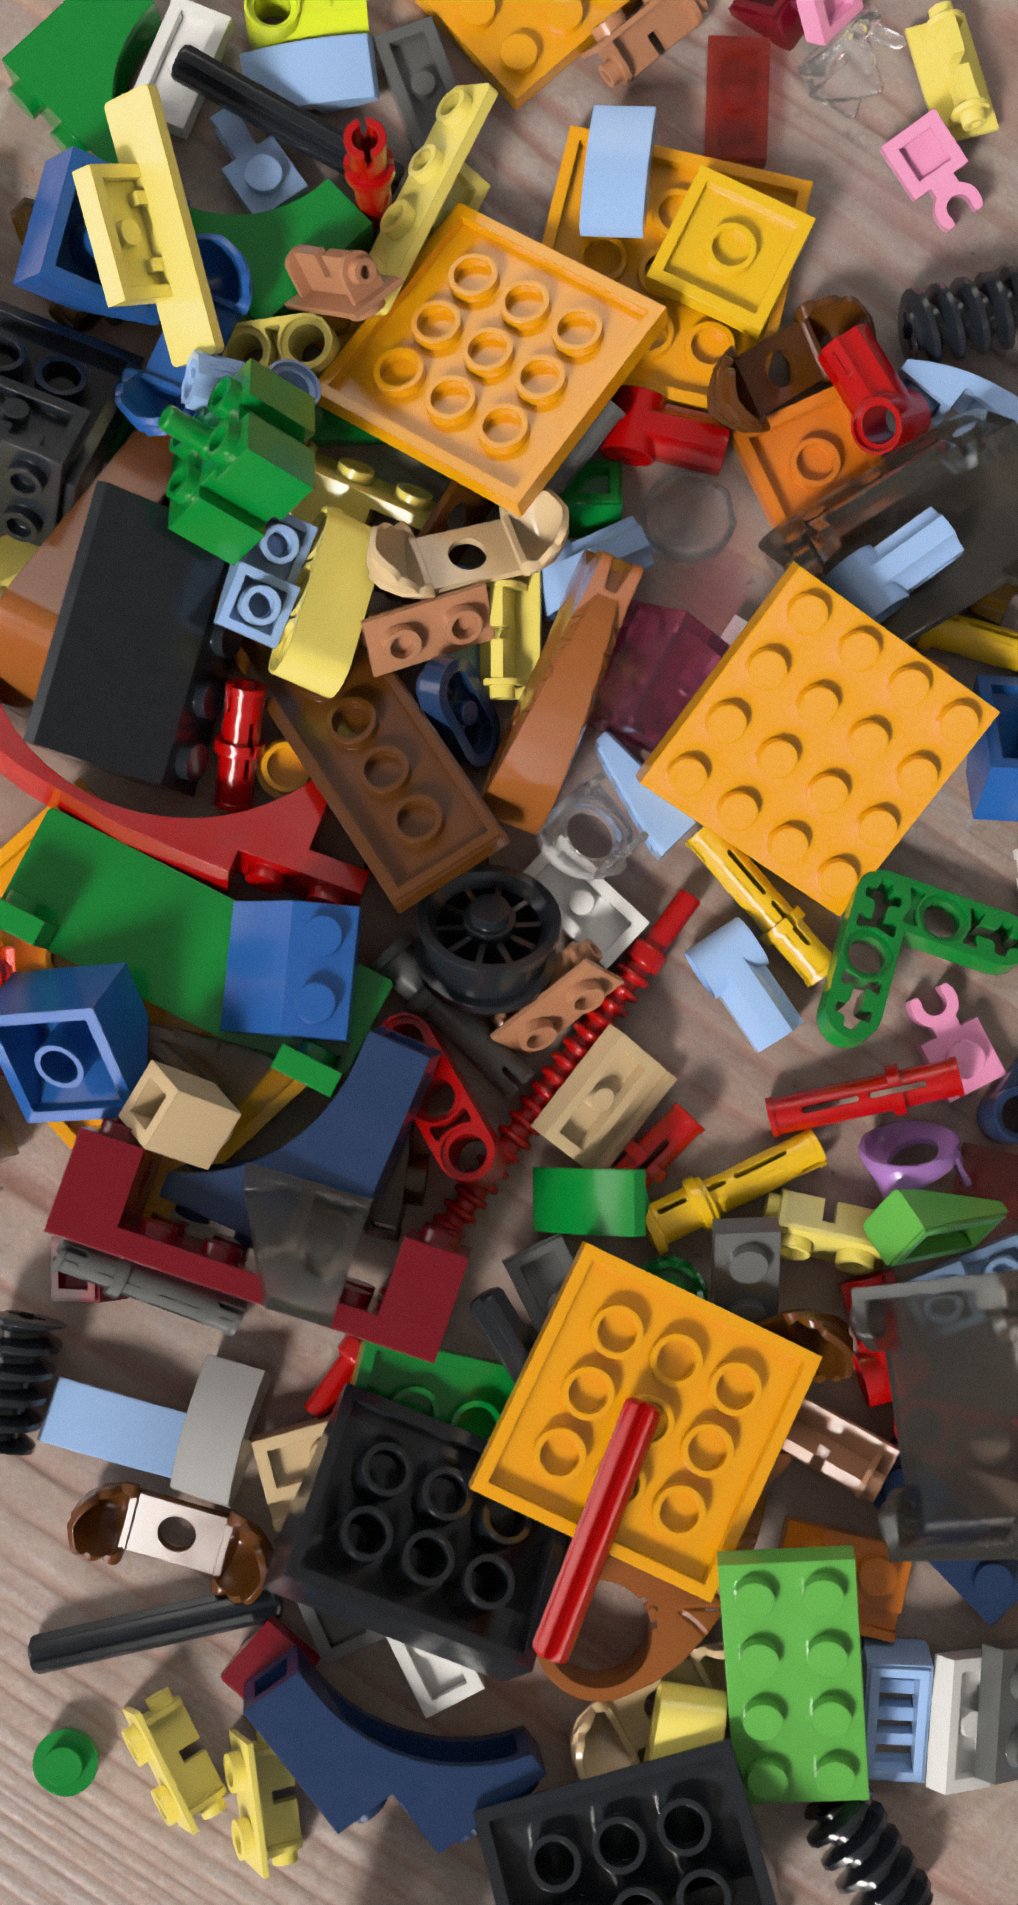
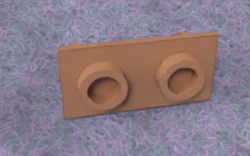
[580,0,708,88]
[284,244,404,321]
[359,581,495,678]
[490,938,624,1057]
[781,1395,901,1503]

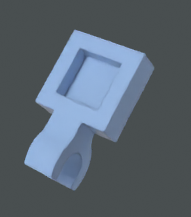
[210,108,309,214]

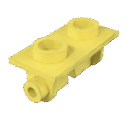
[904,1,999,142]
[480,571,542,701]
[763,1188,885,1275]
[121,1687,227,1835]
[223,1728,303,1879]

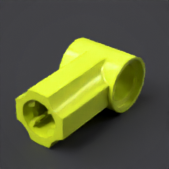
[244,0,369,50]

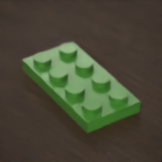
[717,1545,869,1804]

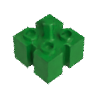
[158,358,315,566]

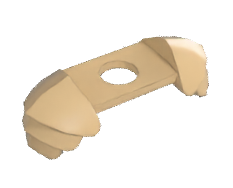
[367,488,569,599]
[570,1642,729,1779]

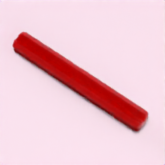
[533,1397,661,1664]

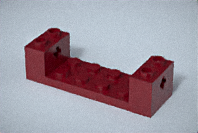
[44,1118,472,1364]

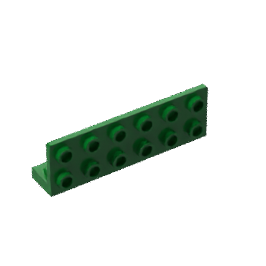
[0,808,393,1098]

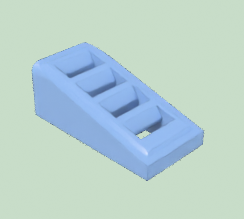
[594,731,696,861]
[861,1637,934,1783]

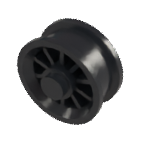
[415,865,561,1015]

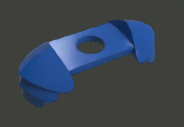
[114,233,253,436]

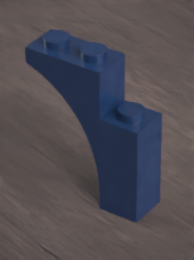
[158,1025,443,1252]
[243,1645,547,1854]

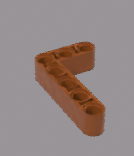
[0,428,173,719]

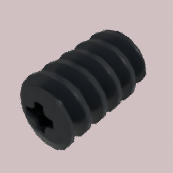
[898,265,1018,363]
[0,1310,67,1456]
[804,1785,934,1905]

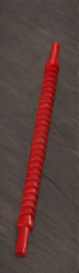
[303,889,701,1419]

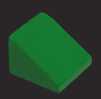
[560,461,623,538]

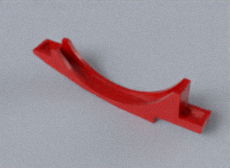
[0,702,370,907]

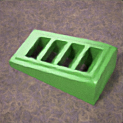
[863,1189,1009,1266]

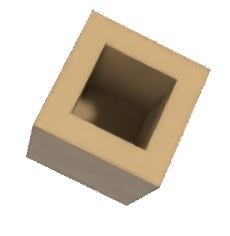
[118,1060,242,1170]

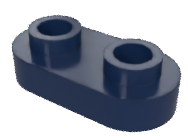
[416,656,500,767]

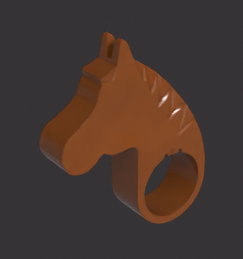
[480,549,644,835]
[537,1449,792,1702]

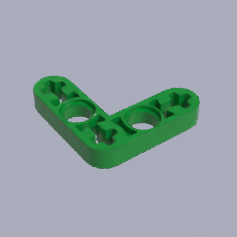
[816,869,1018,1048]

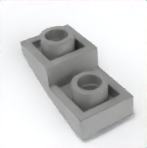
[170,1354,272,1508]

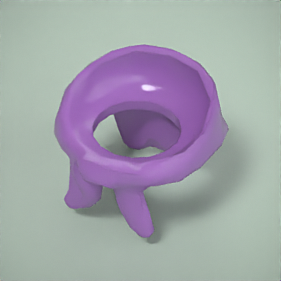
[858,1120,972,1200]

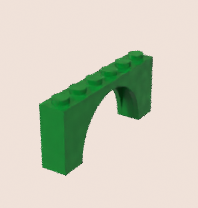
[1,0,375,322]

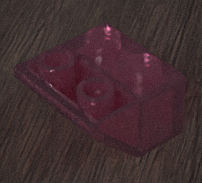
[587,600,730,753]

